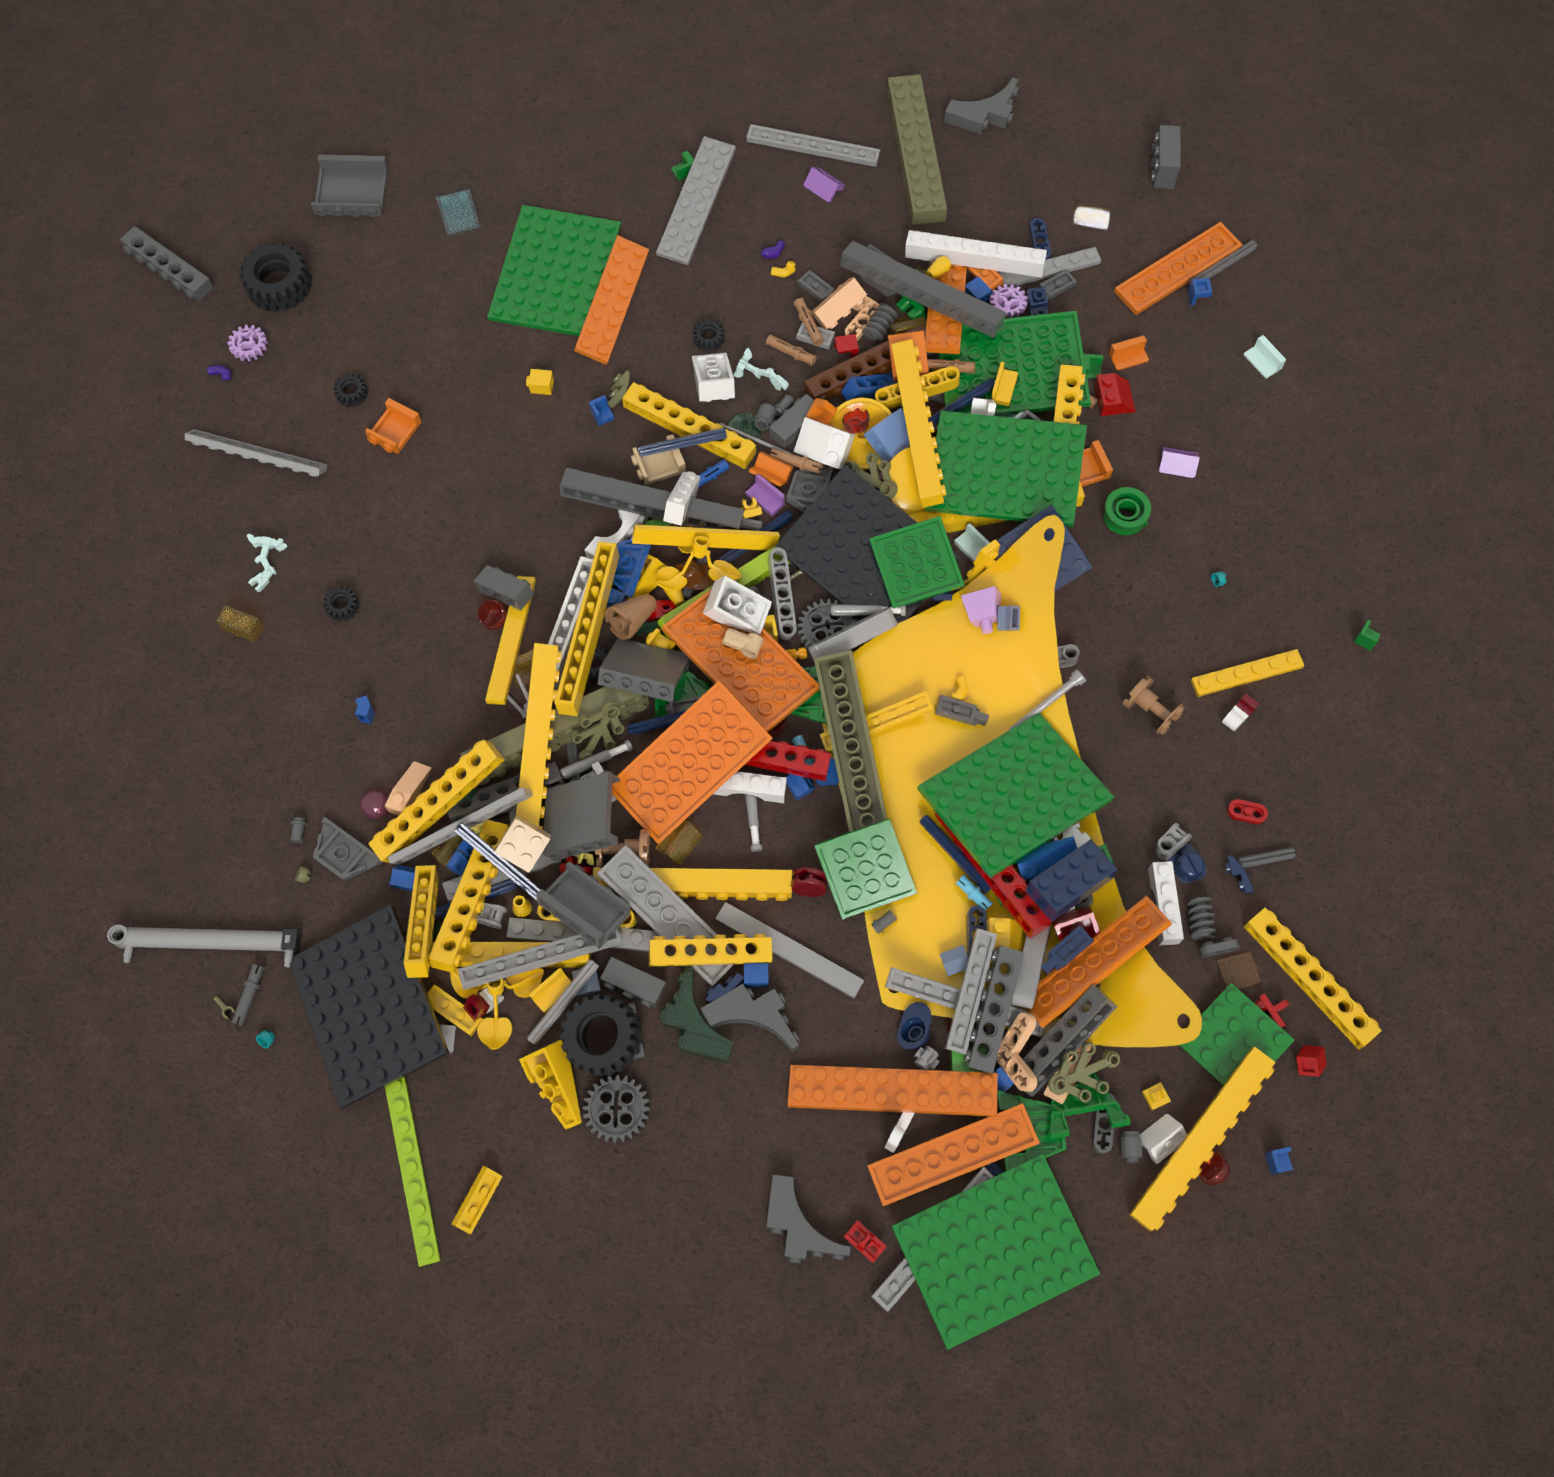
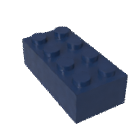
[1025,839,1118,922]

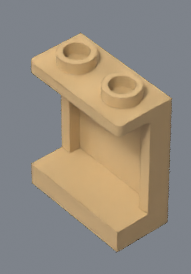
[631,434,686,486]

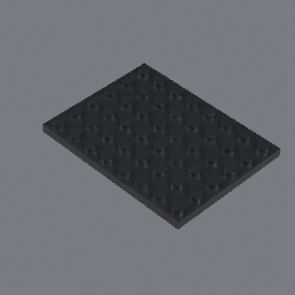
[774,465,960,623]
[291,905,450,1108]

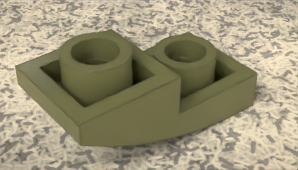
[608,370,630,408]

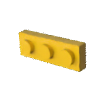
[427,984,483,1036]
[451,1166,502,1234]

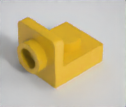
[646,628,676,650]

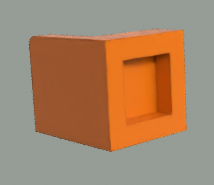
[806,398,838,425]

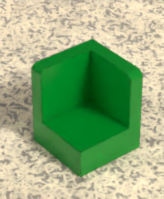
[671,151,694,181]
[1083,354,1103,379]
[1354,620,1381,651]

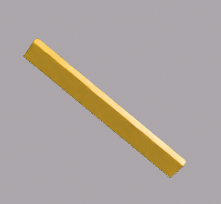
[631,524,780,550]
[485,576,536,705]

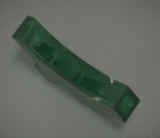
[659,966,733,1064]

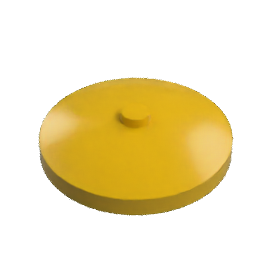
[830,398,892,470]
[889,447,925,515]

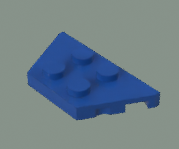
[613,537,651,598]

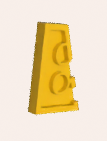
[963,539,1000,587]

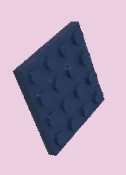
[996,504,1093,592]

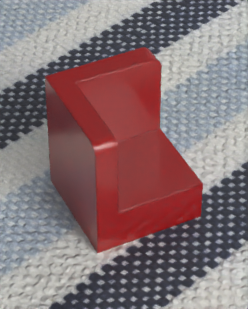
[834,334,859,358]
[1296,1045,1327,1077]

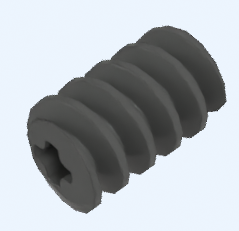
[862,303,898,342]
[1187,897,1216,940]

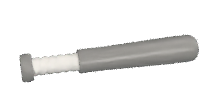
[830,604,906,616]
[560,740,633,779]
[745,794,762,852]

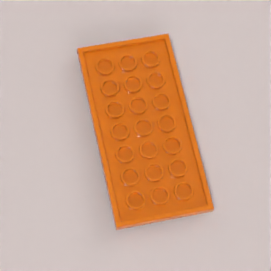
[662,588,820,732]
[612,680,773,844]

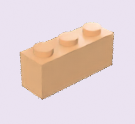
[811,278,867,329]

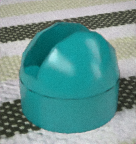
[1211,571,1227,587]
[256,1030,275,1048]

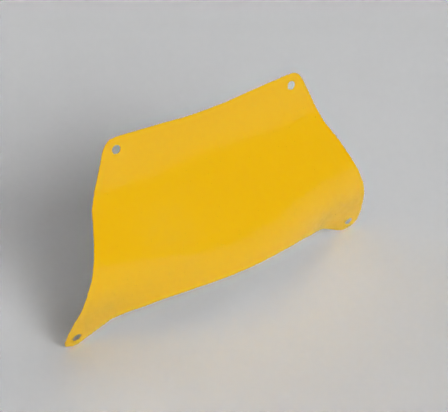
[822,515,1202,1047]

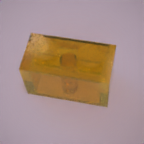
[216,606,264,643]

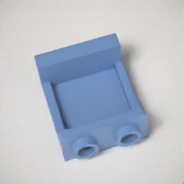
[864,408,910,461]

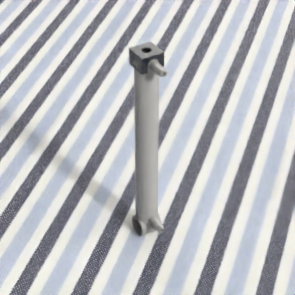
[107,925,302,968]

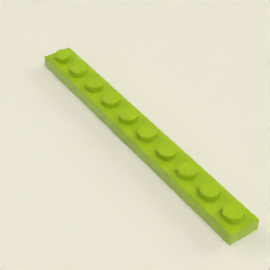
[385,1077,441,1267]

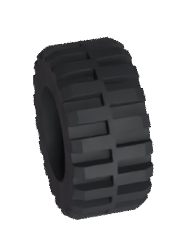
[240,243,312,312]
[560,994,643,1076]

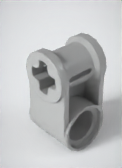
[1057,644,1080,669]
[1155,823,1192,860]
[466,903,507,929]

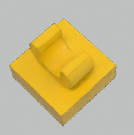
[740,497,762,519]
[1142,1083,1171,1111]

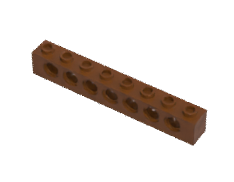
[804,323,927,401]

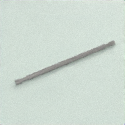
[720,423,794,455]

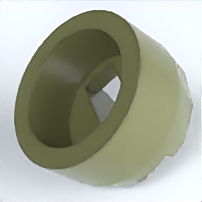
[295,866,312,883]

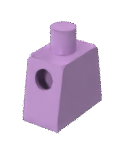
[961,586,1001,634]

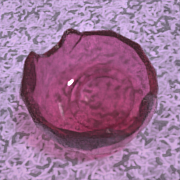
[360,790,389,819]

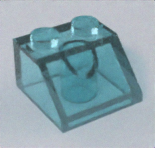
[436,189,480,236]

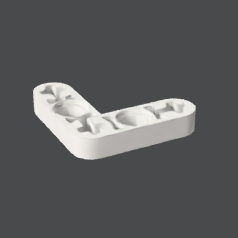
[885,1112,914,1153]

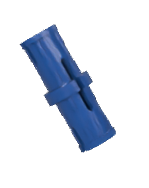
[698,459,729,487]

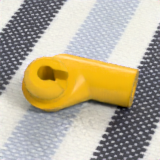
[771,261,796,278]
[951,676,969,701]

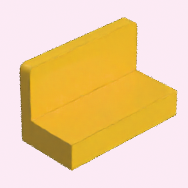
[992,362,1018,406]
[529,968,571,1014]

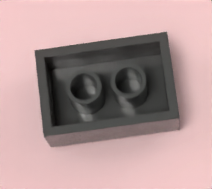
[1150,125,1180,189]

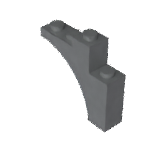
[944,78,1019,135]
[701,984,800,1053]
[766,1175,850,1264]

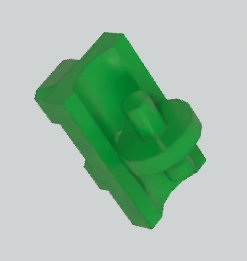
[896,294,927,322]

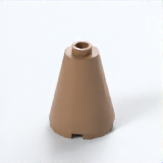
[605,594,656,640]

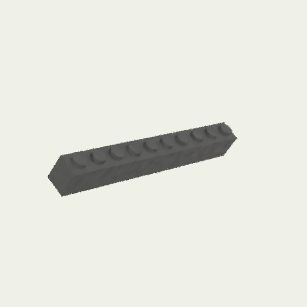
[841,241,1006,338]
[560,468,744,530]

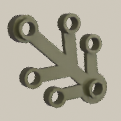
[843,453,897,499]
[570,701,624,761]
[1048,1042,1120,1102]

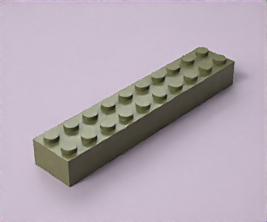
[887,74,947,225]
[814,650,888,832]
[460,686,649,785]

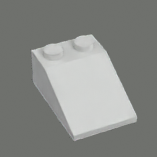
[692,353,735,402]
[794,417,855,469]
[703,576,772,635]

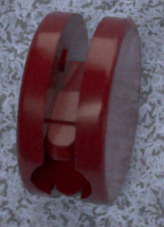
[790,868,828,897]

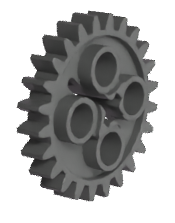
[797,599,857,649]
[582,1075,651,1144]

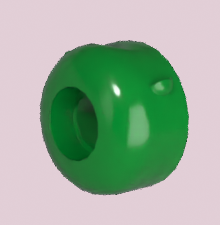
[1103,487,1151,536]

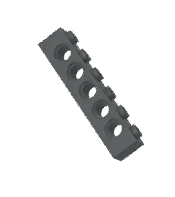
[120,226,213,301]
[448,762,564,823]
[964,946,1024,1074]
[1014,984,1118,1096]

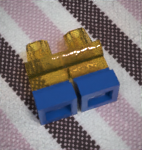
[432,835,474,876]

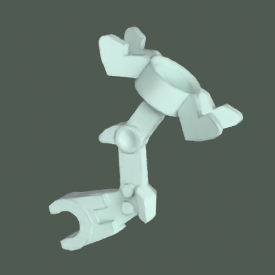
[733,348,789,391]
[247,534,287,592]

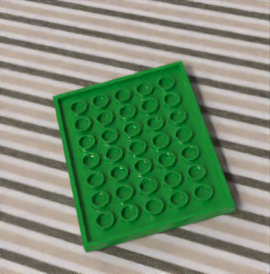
[487,205,621,336]
[939,311,1091,416]
[925,411,1087,527]
[917,713,1114,879]
[891,1154,1100,1350]

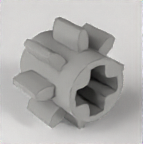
[914,1046,940,1070]

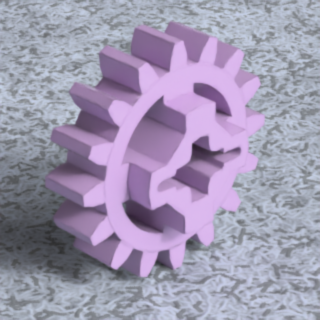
[989,284,1027,319]
[227,325,268,362]

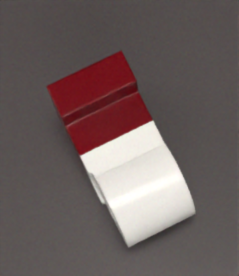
[1222,694,1259,732]
[463,988,504,1021]

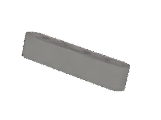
[768,547,797,640]
[808,607,898,660]
[1012,924,1051,1009]

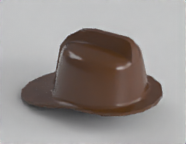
[675,559,715,590]

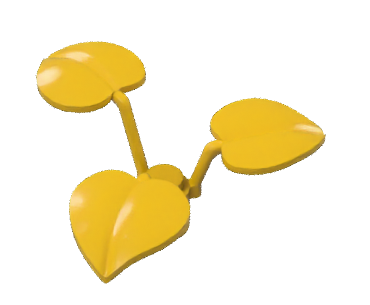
[655,527,742,591]
[450,968,544,1050]

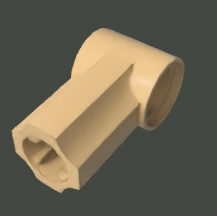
[723,628,764,659]

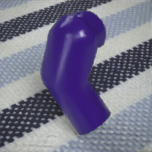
[761,240,785,259]
[207,365,232,380]

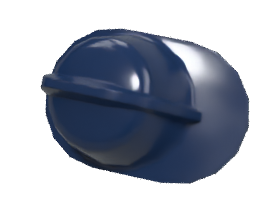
[1168,843,1206,884]
[897,1002,932,1049]

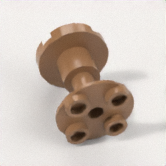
[1122,675,1185,735]
[595,829,650,868]

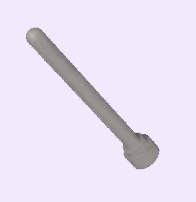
[1009,669,1087,730]

